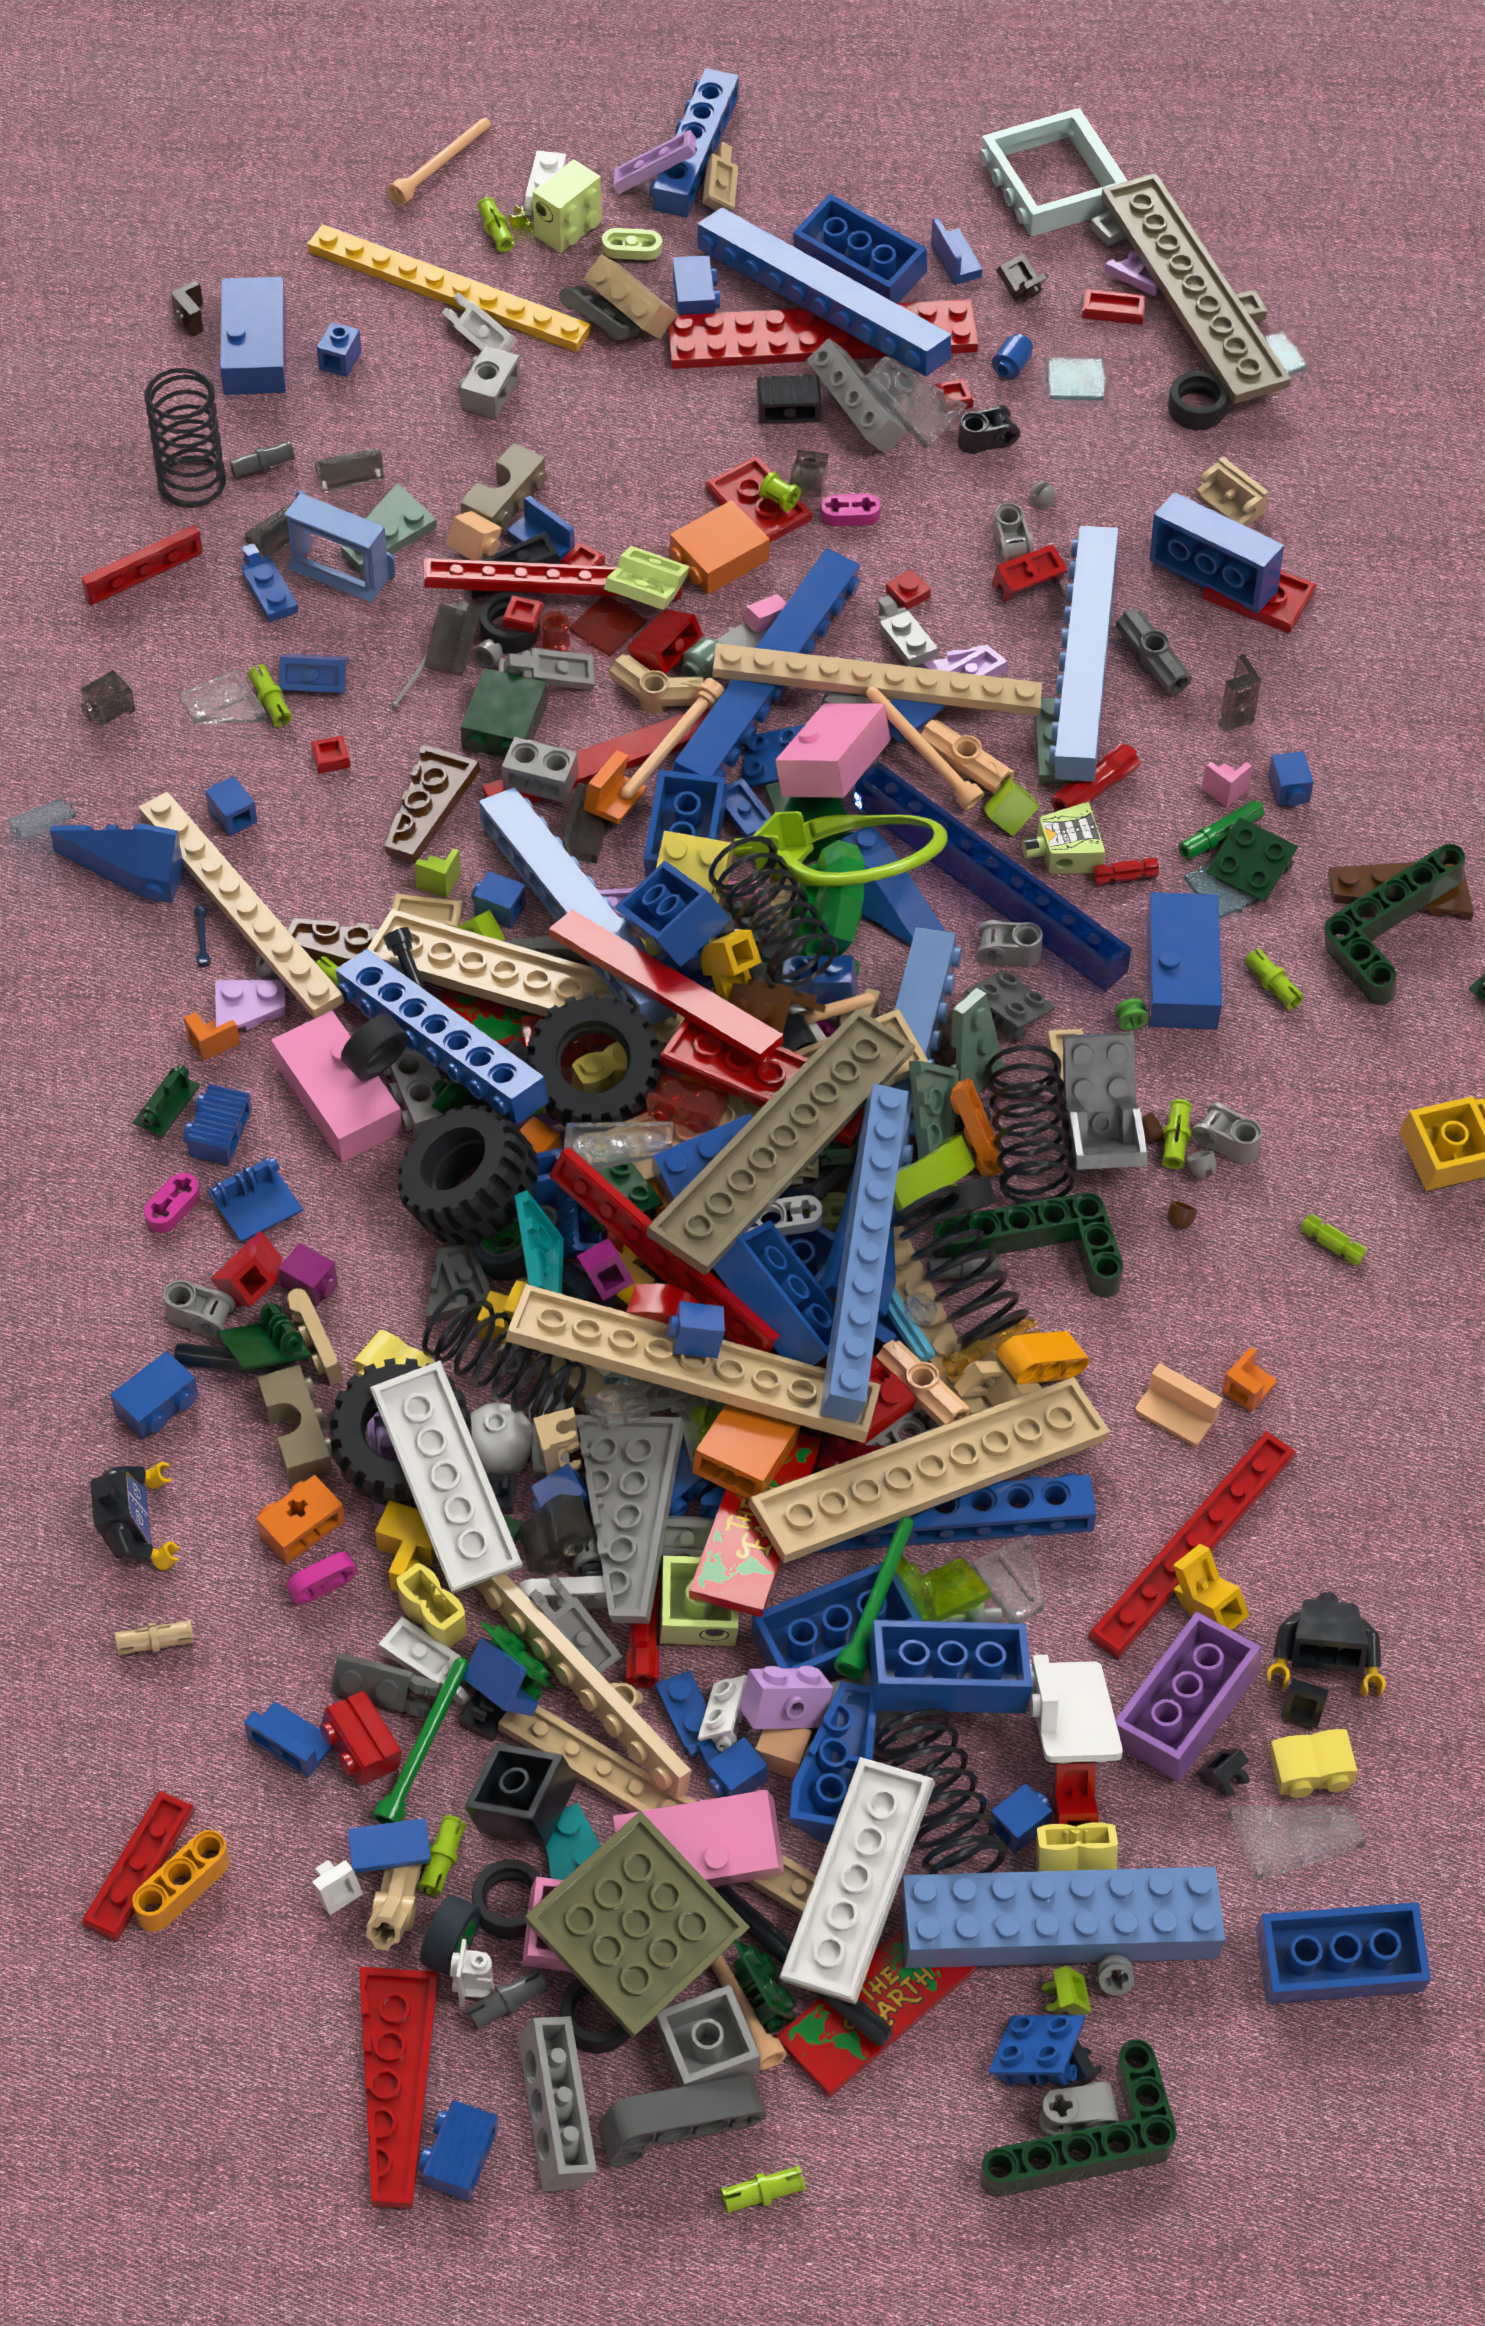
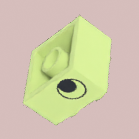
[533,159,602,253]
[660,1556,739,1646]

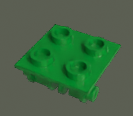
[480,1621,556,1701]

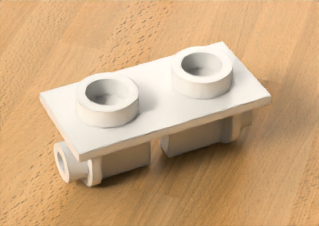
[698,1675,747,1752]
[450,1939,494,2007]

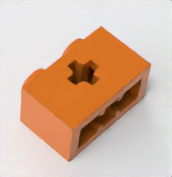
[256,1475,345,1565]

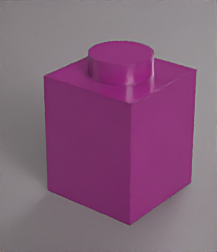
[577,1238,635,1301]
[278,1242,338,1307]

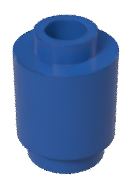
[992,334,1033,379]

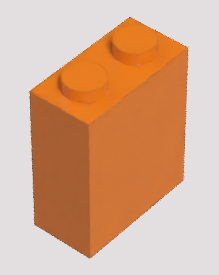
[669,500,770,594]
[692,1404,801,1499]

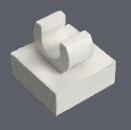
[312,1860,363,1915]

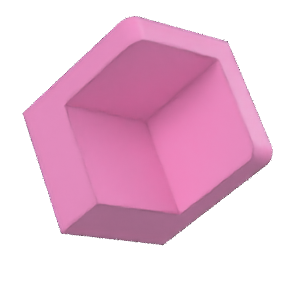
[1202,762,1252,808]

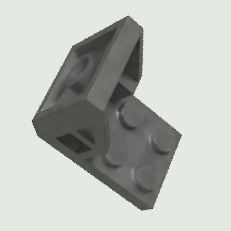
[1062,1032,1148,1170]

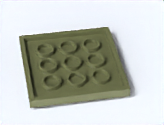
[523,1811,750,2038]

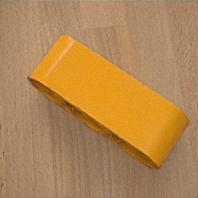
[996,1331,1090,1384]
[132,1830,230,1932]

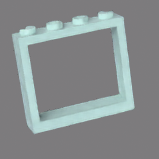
[979,108,1127,237]

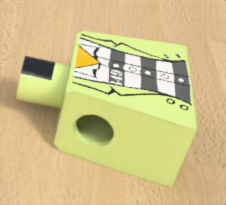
[1022,802,1105,874]

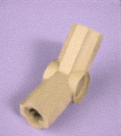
[609,654,703,714]
[366,1864,422,1950]

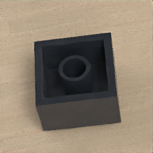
[464,1743,577,1846]

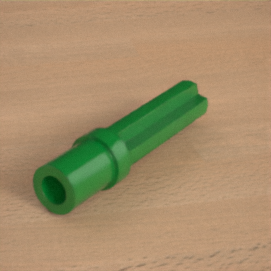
[1178,800,1265,861]

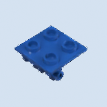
[741,724,806,788]
[207,1157,304,1243]
[988,2015,1086,2085]

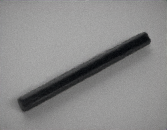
[716,1885,893,2046]

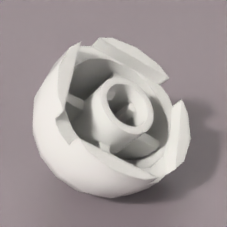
[470,1402,533,1475]

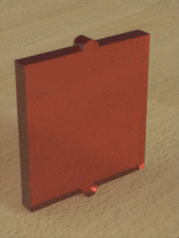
[569,596,646,657]

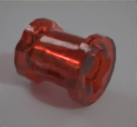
[541,610,570,652]

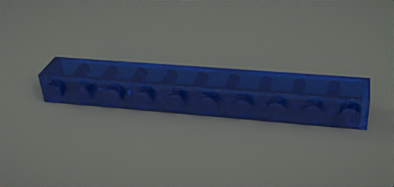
[854,761,1132,992]

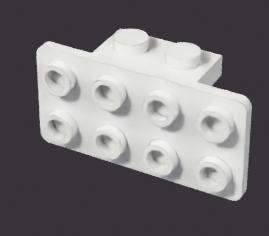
[1030,1655,1123,1764]

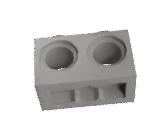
[501,737,578,803]

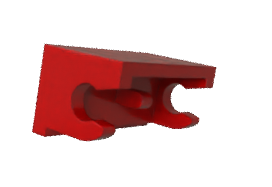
[991,544,1068,602]

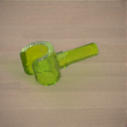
[507,205,534,233]
[691,1405,719,1457]

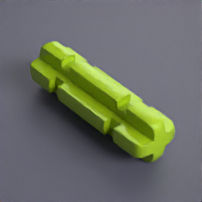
[1301,1214,1367,1265]

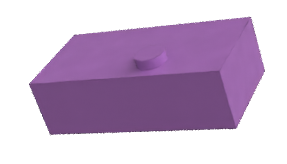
[1115,1611,1261,1782]

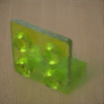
[896,1556,992,1622]

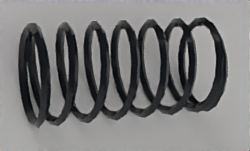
[144,368,226,507]
[709,836,838,987]
[985,1044,1077,1204]
[890,1184,1029,1351]
[422,1287,587,1425]
[874,1708,1008,1874]

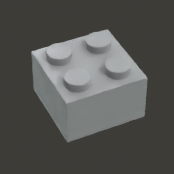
[655,1984,760,2087]

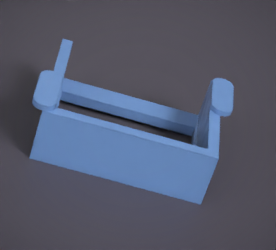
[284,490,396,603]

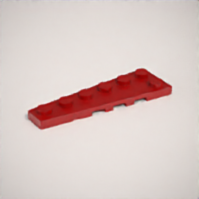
[359,1966,439,2209]

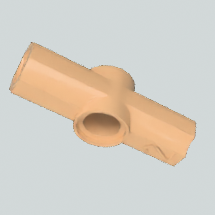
[921,719,1014,794]
[875,1340,970,1426]

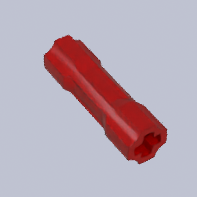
[1050,743,1141,812]
[626,1576,661,1689]

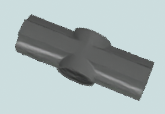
[1116,608,1192,696]

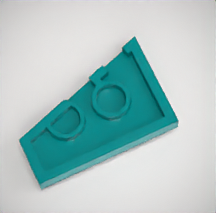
[515,1190,564,1294]
[546,1802,601,1880]

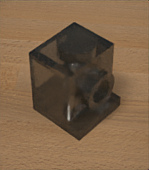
[790,450,829,498]
[81,670,136,726]

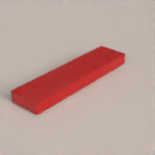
[81,525,203,606]
[81,1790,195,1942]

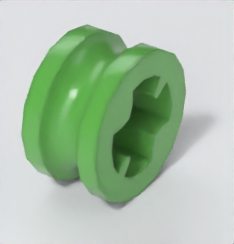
[1115,998,1149,1031]

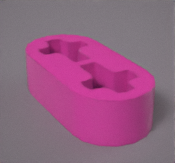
[820,494,881,526]
[144,1173,200,1233]
[285,1552,358,1605]

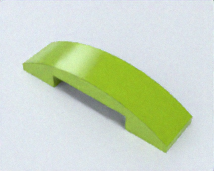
[893,1131,976,1211]

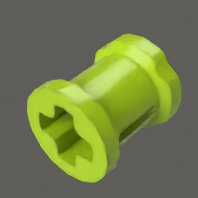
[759,472,801,512]

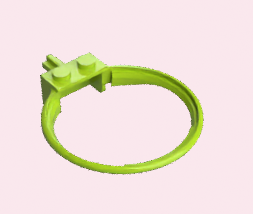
[733,811,947,887]

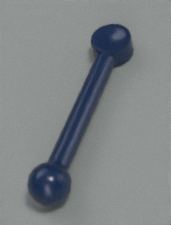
[194,905,211,967]

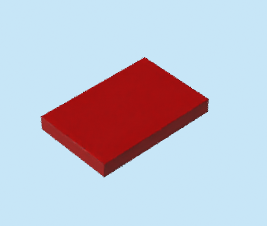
[705,455,812,543]
[1202,570,1317,634]

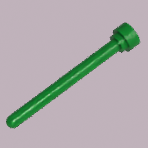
[834,1516,914,1679]
[372,1657,468,1824]

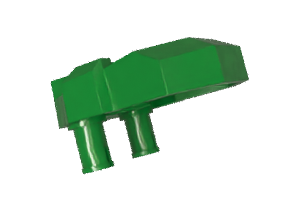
[785,840,865,976]

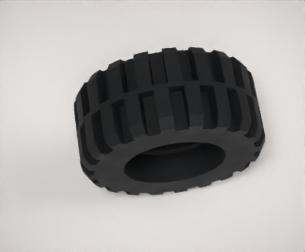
[526,993,661,1134]
[397,1105,539,1245]
[329,1358,472,1506]

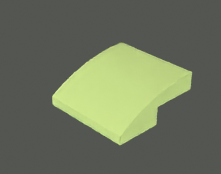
[604,546,690,610]

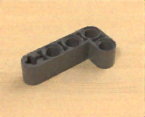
[597,2075,766,2167]

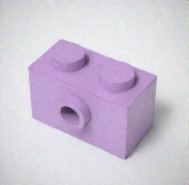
[739,1666,833,1729]

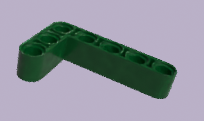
[1324,844,1465,1005]
[933,1193,1123,1297]
[980,2039,1177,2197]

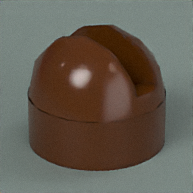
[1142,1111,1165,1142]
[1167,1200,1198,1230]

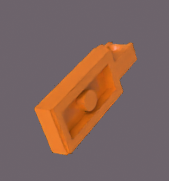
[950,1078,1003,1177]

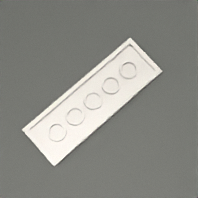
[370,1361,522,1594]
[779,1757,935,2004]

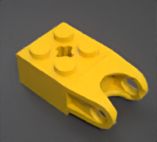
[1399,1096,1485,1191]

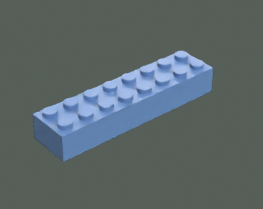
[898,1867,1226,1968]

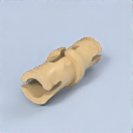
[115,1619,194,1656]

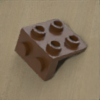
[728,979,826,1034]

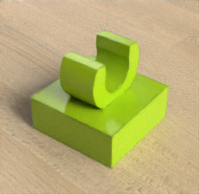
[1042,1965,1092,2015]

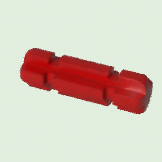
[1093,857,1159,885]

